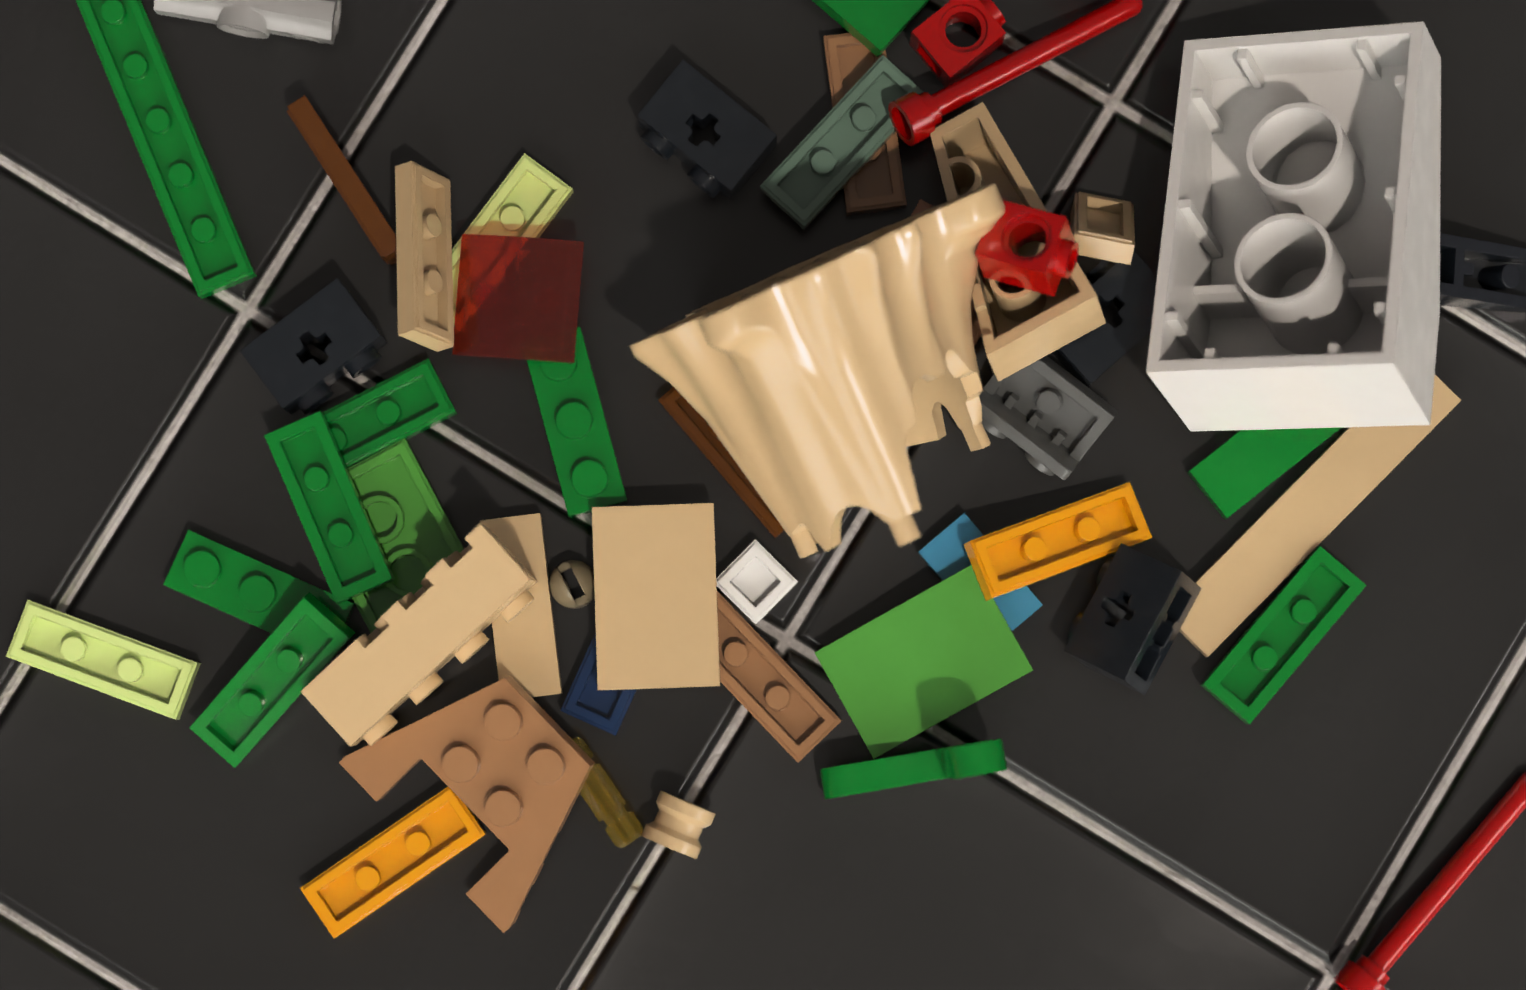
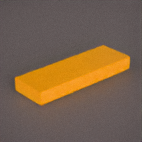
[964,482,1152,601]
[300,787,487,939]

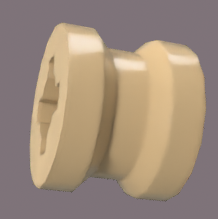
[641,790,716,859]

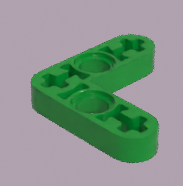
[819,739,1008,799]

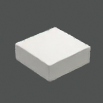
[716,539,798,625]

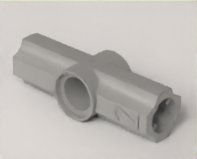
[153,0,342,44]

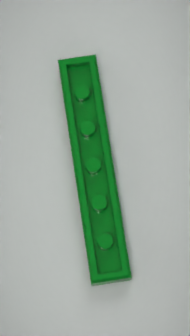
[76,0,257,299]

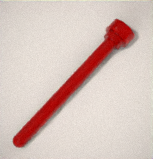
[888,0,1143,146]
[1333,772,1526,990]

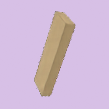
[395,161,454,352]
[480,513,563,698]

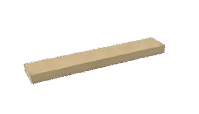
[1179,375,1461,657]

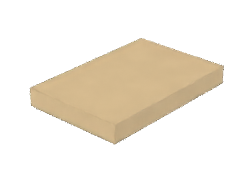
[592,503,720,691]

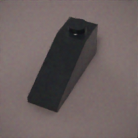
[1440,233,1526,313]

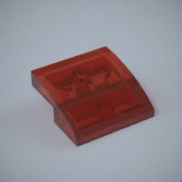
[452,234,584,364]

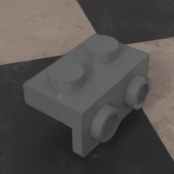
[979,356,1118,480]

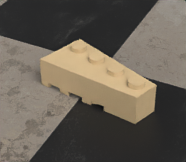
[930,102,1106,382]
[301,523,537,747]

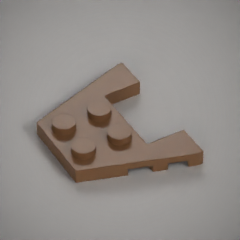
[339,675,595,933]

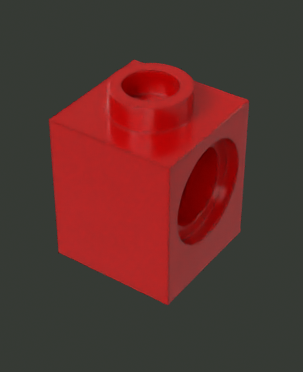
[909,0,1006,87]
[975,200,1079,297]

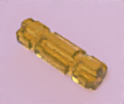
[573,737,643,848]

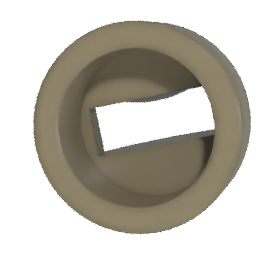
[549,560,595,609]

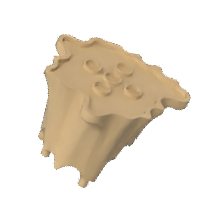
[629,183,1005,558]

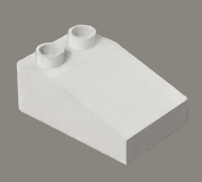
[1146,21,1441,432]

